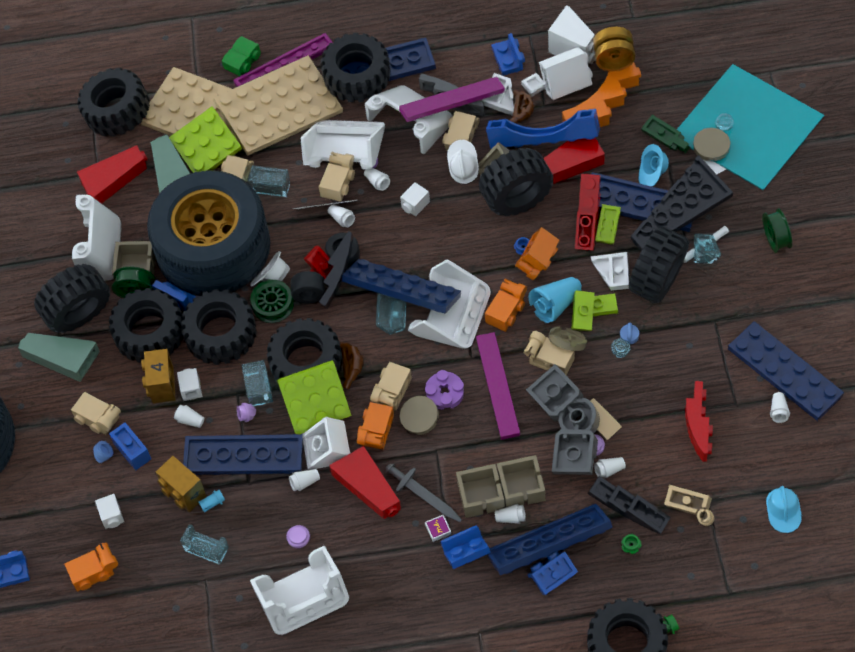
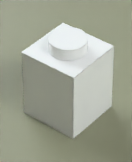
[400,182,430,216]
[177,368,203,401]
[95,494,124,529]

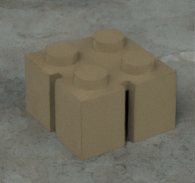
[112,241,156,285]
[497,455,546,507]
[456,464,505,518]

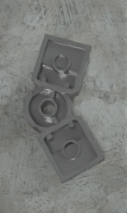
[526,364,600,475]

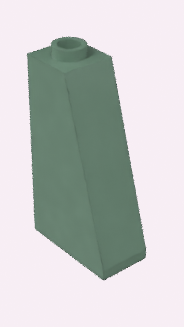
[151,135,190,193]
[18,333,100,382]

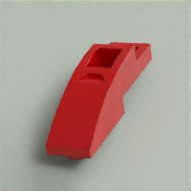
[575,174,601,250]
[685,381,713,462]

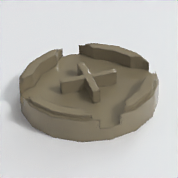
[693,128,730,161]
[548,327,587,351]
[400,396,439,435]

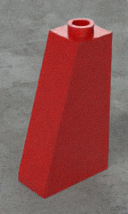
[544,138,605,184]
[77,145,147,204]
[329,446,401,519]

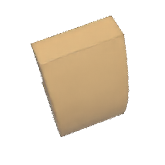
[591,398,622,440]

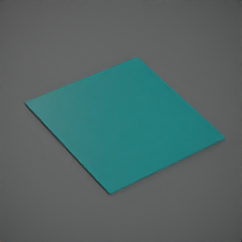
[677,64,824,190]

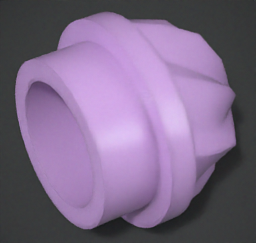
[237,403,256,422]

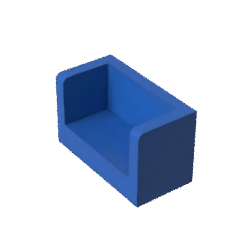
[109,423,151,471]

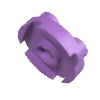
[425,370,464,409]

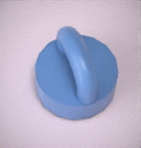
[620,323,639,344]
[93,441,113,463]

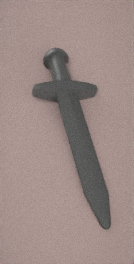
[386,464,461,522]

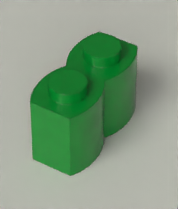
[222,36,261,76]

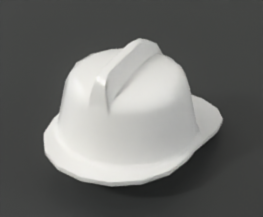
[447,140,479,184]
[250,251,290,286]

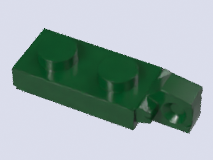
[641,115,690,153]

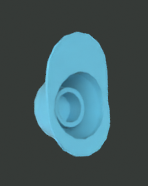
[638,144,669,187]
[766,486,801,533]

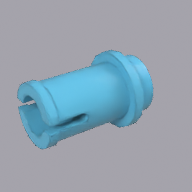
[198,490,225,512]

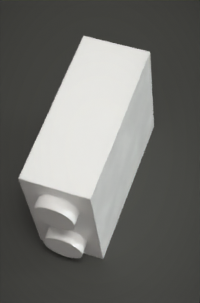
[539,47,593,100]

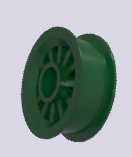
[762,208,792,253]
[111,266,155,299]
[250,280,294,323]

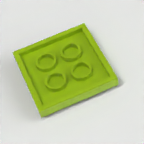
[169,106,243,173]
[277,360,352,434]

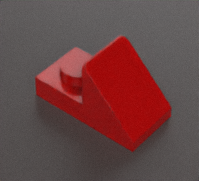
[304,246,332,280]

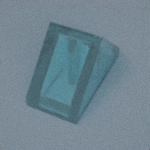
[694,234,721,264]

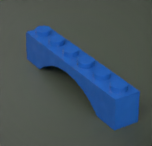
[486,109,600,149]

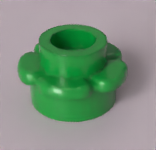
[621,534,641,554]
[663,614,679,635]

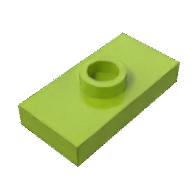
[595,204,621,245]
[572,290,595,331]
[593,294,618,316]

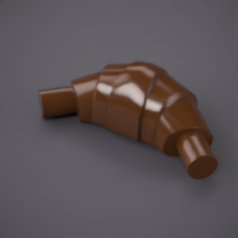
[510,89,534,124]
[340,342,364,389]

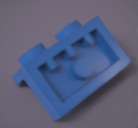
[492,33,525,76]
[152,280,196,311]
[441,525,490,569]
[0,551,30,588]
[527,551,578,595]

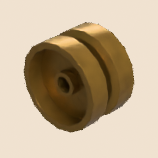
[593,27,635,71]

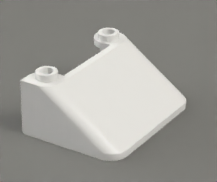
[365,86,453,154]
[301,120,385,170]
[408,260,491,349]

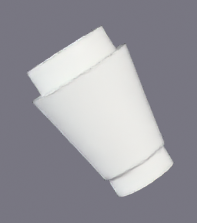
[364,168,390,191]
[328,204,355,227]
[770,392,790,423]
[174,405,205,428]
[594,457,626,479]
[289,469,320,491]
[495,504,526,524]

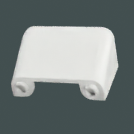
[72,195,121,281]
[250,546,349,635]

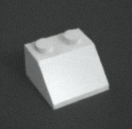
[302,417,350,470]

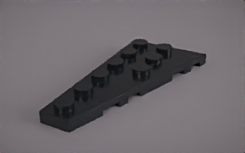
[631,155,733,251]

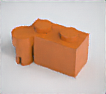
[515,227,559,281]
[485,278,527,332]
[357,402,394,450]
[65,543,118,592]

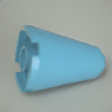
[528,277,582,323]

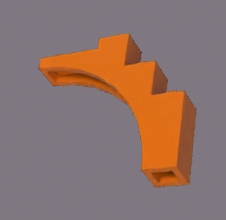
[562,62,641,127]

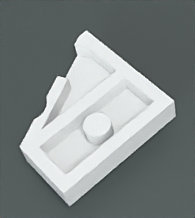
[481,73,514,116]
[591,252,630,291]

